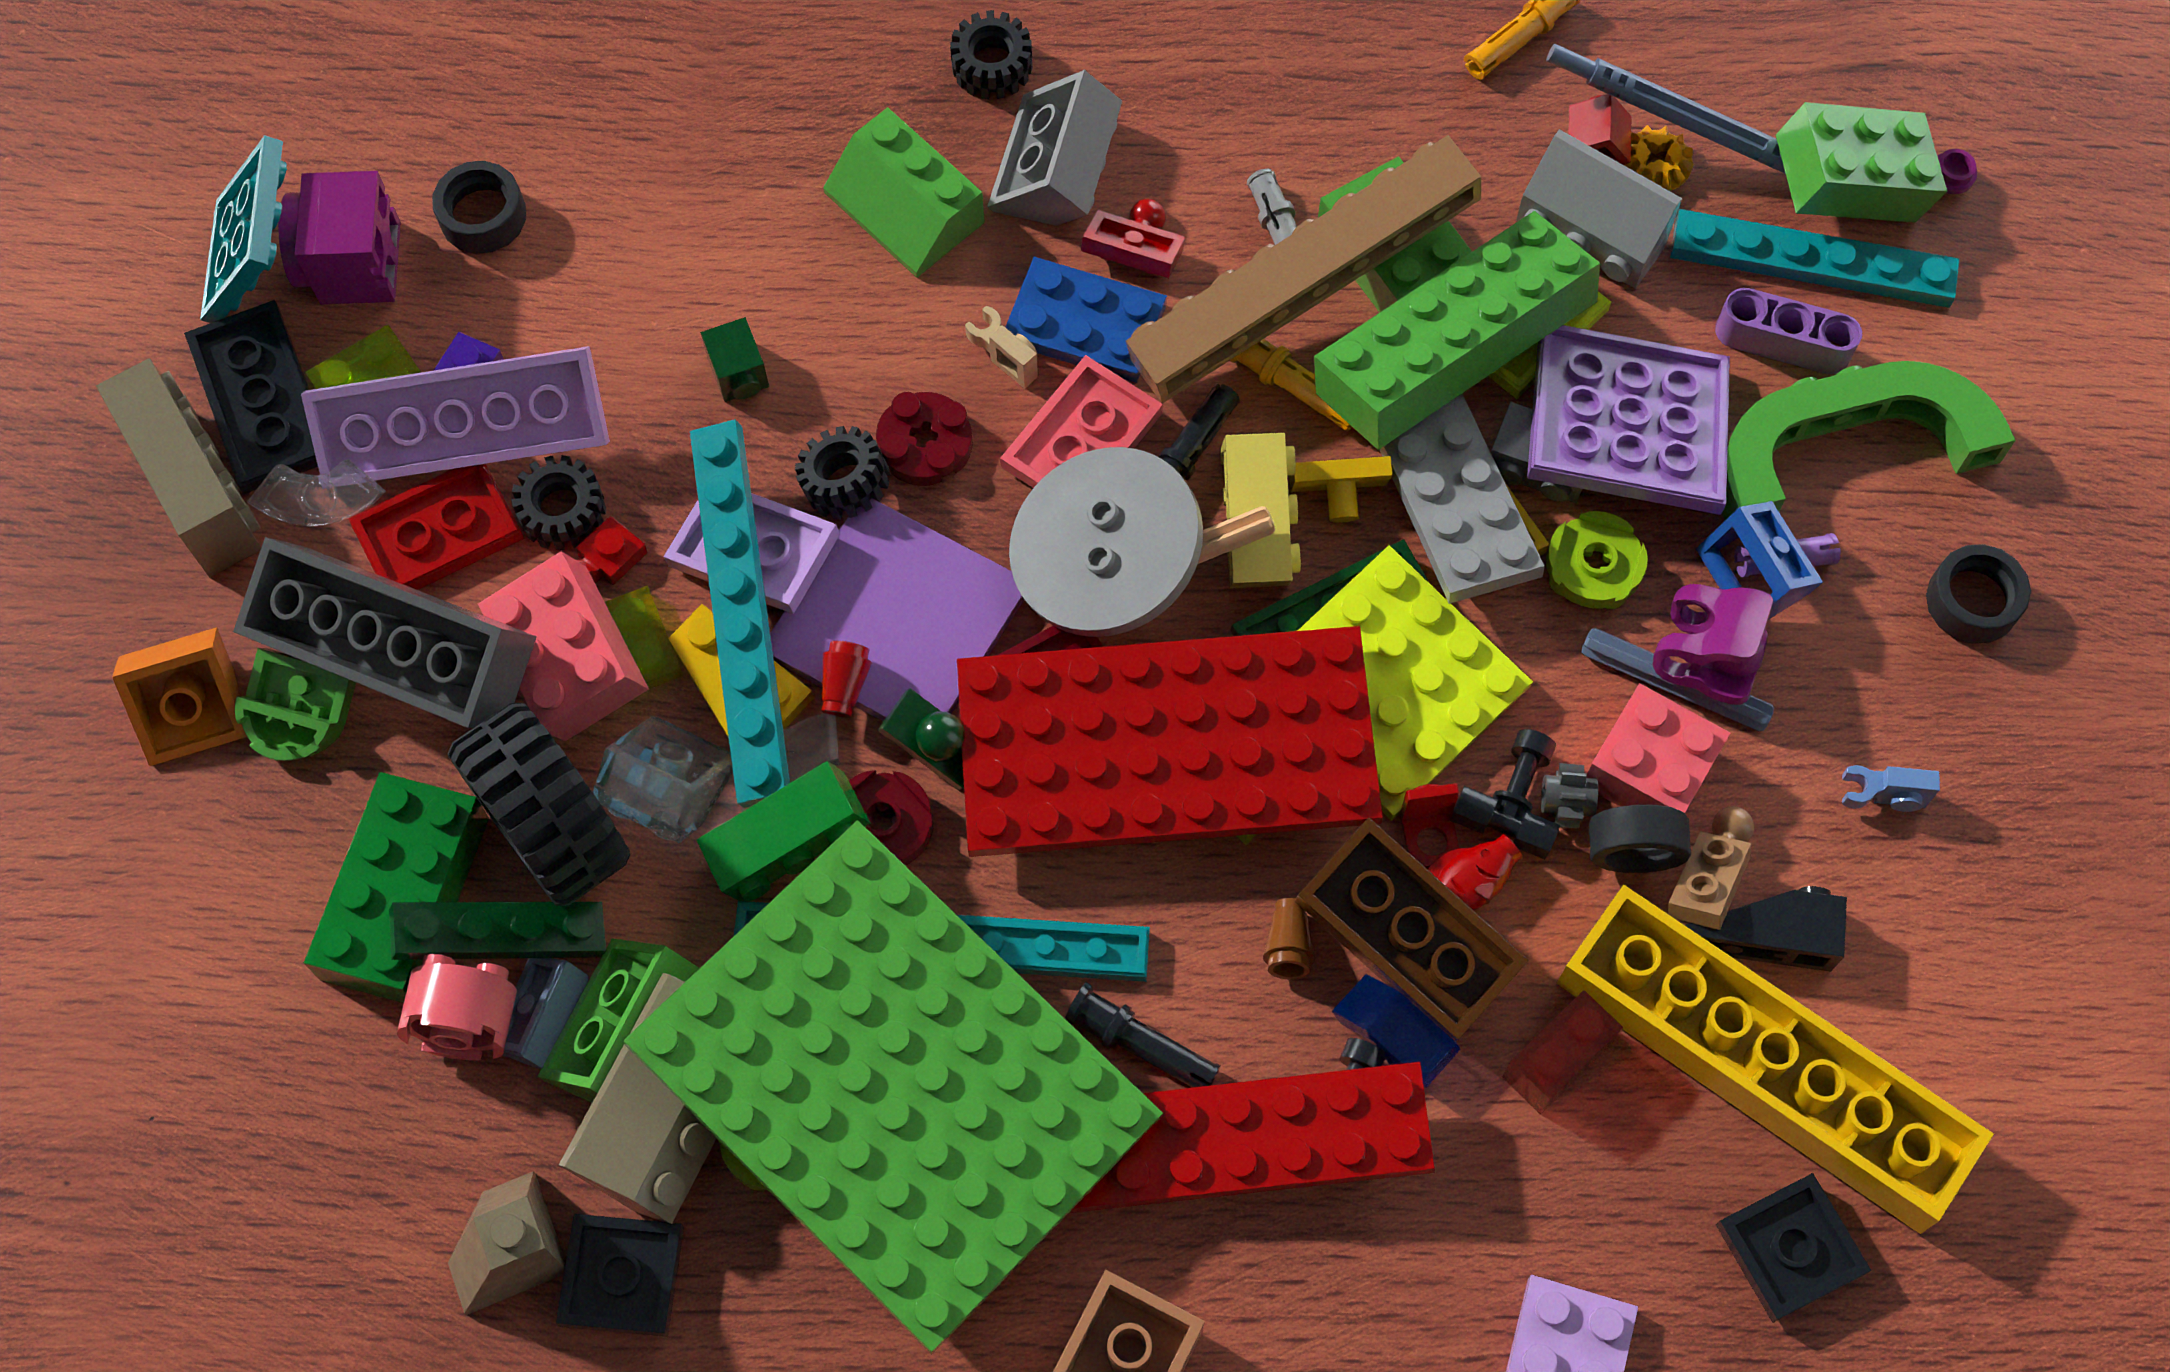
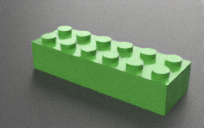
[1314,211,1600,450]

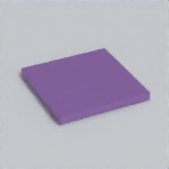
[1527,325,1730,515]
[770,499,1025,722]

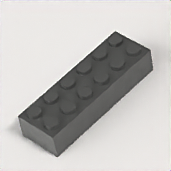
[233,537,537,729]

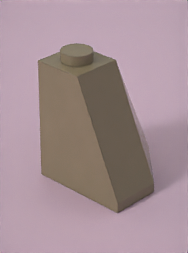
[448,1171,566,1315]

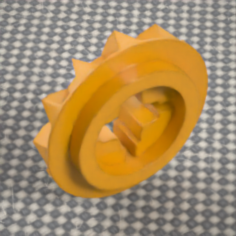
[1624,125,1694,191]

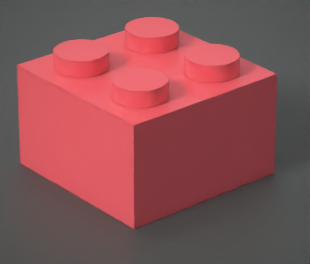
[1587,683,1730,813]

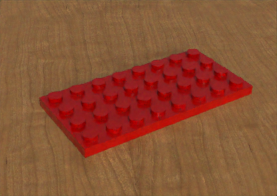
[957,626,1383,857]

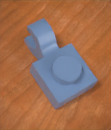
[1842,765,1940,812]

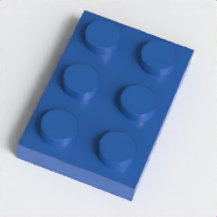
[1005,257,1167,383]

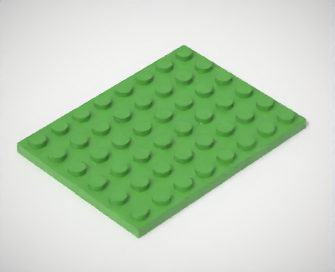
[623,820,1163,1355]

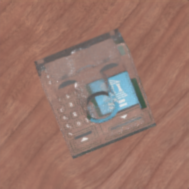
[593,715,733,843]

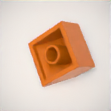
[112,627,247,767]

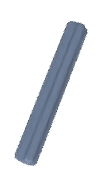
[1582,628,1774,731]

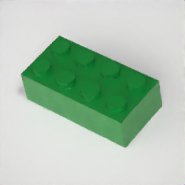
[303,772,489,1003]

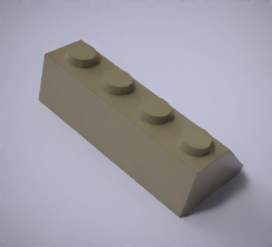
[559,973,716,1224]

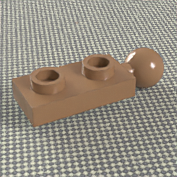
[1668,806,1754,930]

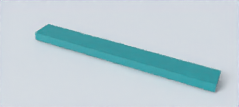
[733,901,1150,982]

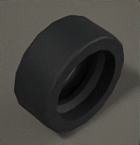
[432,161,526,254]
[1926,544,2031,644]
[1589,805,1691,873]

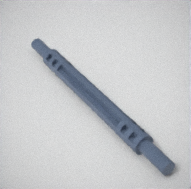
[1546,44,1786,174]

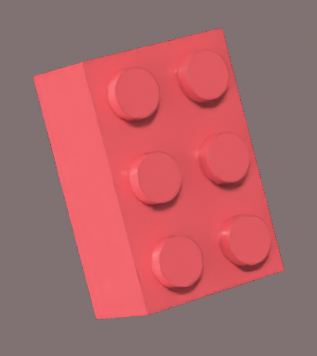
[478,551,649,741]

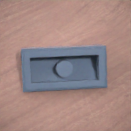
[490,958,589,1069]

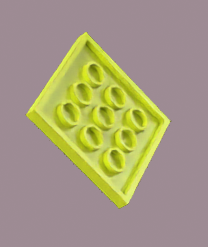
[1297,545,1533,821]

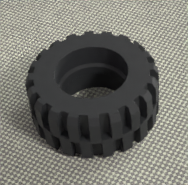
[448,703,631,906]

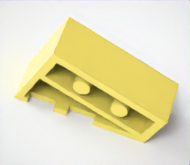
[1220,433,1301,588]

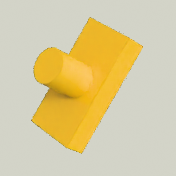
[1289,456,1392,523]

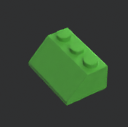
[823,107,985,278]
[537,938,700,1103]

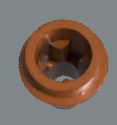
[1263,898,1315,980]

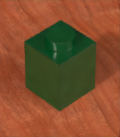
[700,317,769,402]

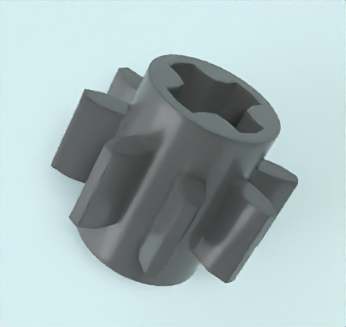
[1541,763,1598,828]

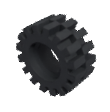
[950,10,1033,100]
[795,426,890,519]
[511,455,606,551]

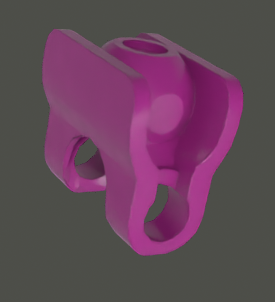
[1652,584,1773,705]

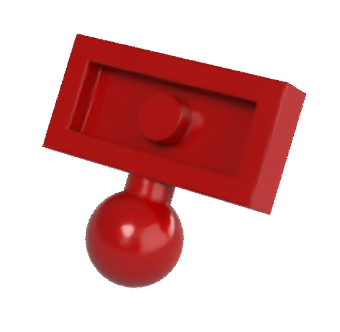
[1081,198,1185,279]

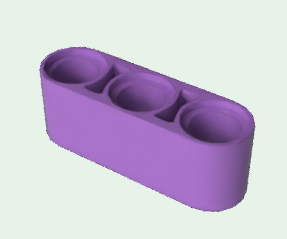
[1715,288,1862,374]

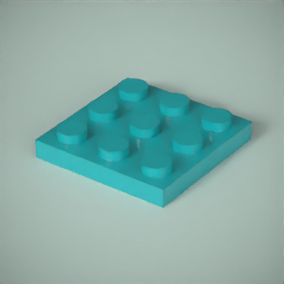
[200,135,287,323]

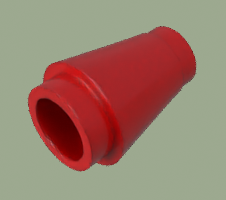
[821,641,872,718]

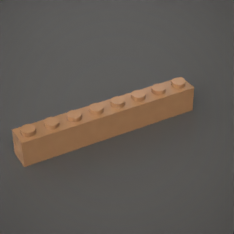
[1126,135,1481,403]

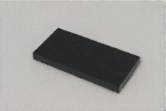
[184,300,318,494]

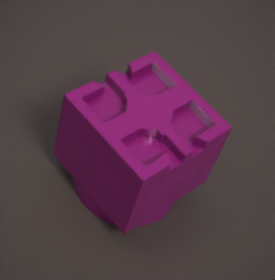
[278,171,401,305]

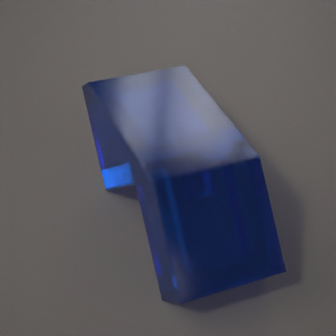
[1332,974,1461,1088]

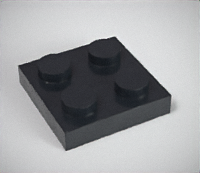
[1716,1173,1871,1323]
[556,1214,684,1337]

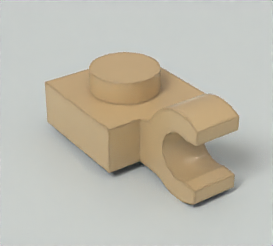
[965,306,1038,389]

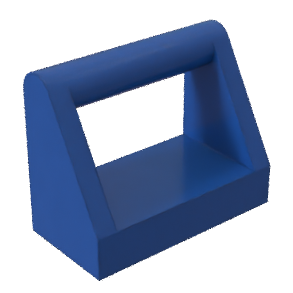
[1696,501,1823,620]

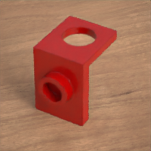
[1400,783,1459,869]

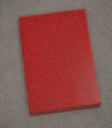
[348,464,525,590]

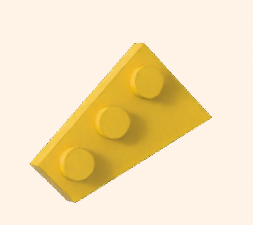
[668,604,814,738]

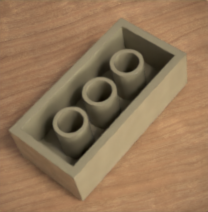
[96,358,261,578]

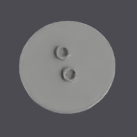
[1009,447,1203,637]

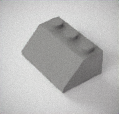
[987,70,1122,226]
[1516,129,1682,289]

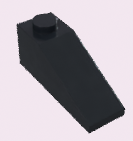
[1685,886,1847,972]

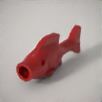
[1427,834,1523,911]

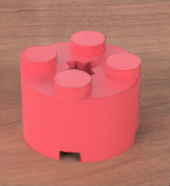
[397,954,517,1061]

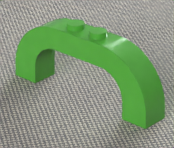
[1722,361,2016,521]

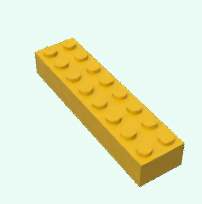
[1556,885,1994,1234]

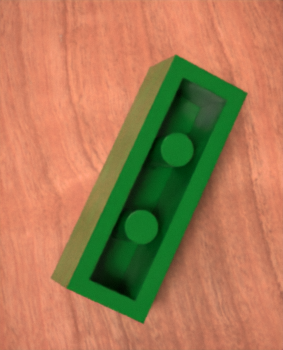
[696,761,871,901]

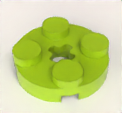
[1546,511,1648,609]

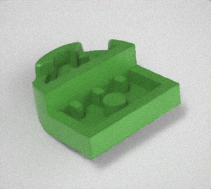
[235,648,356,760]

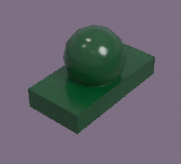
[878,688,965,790]

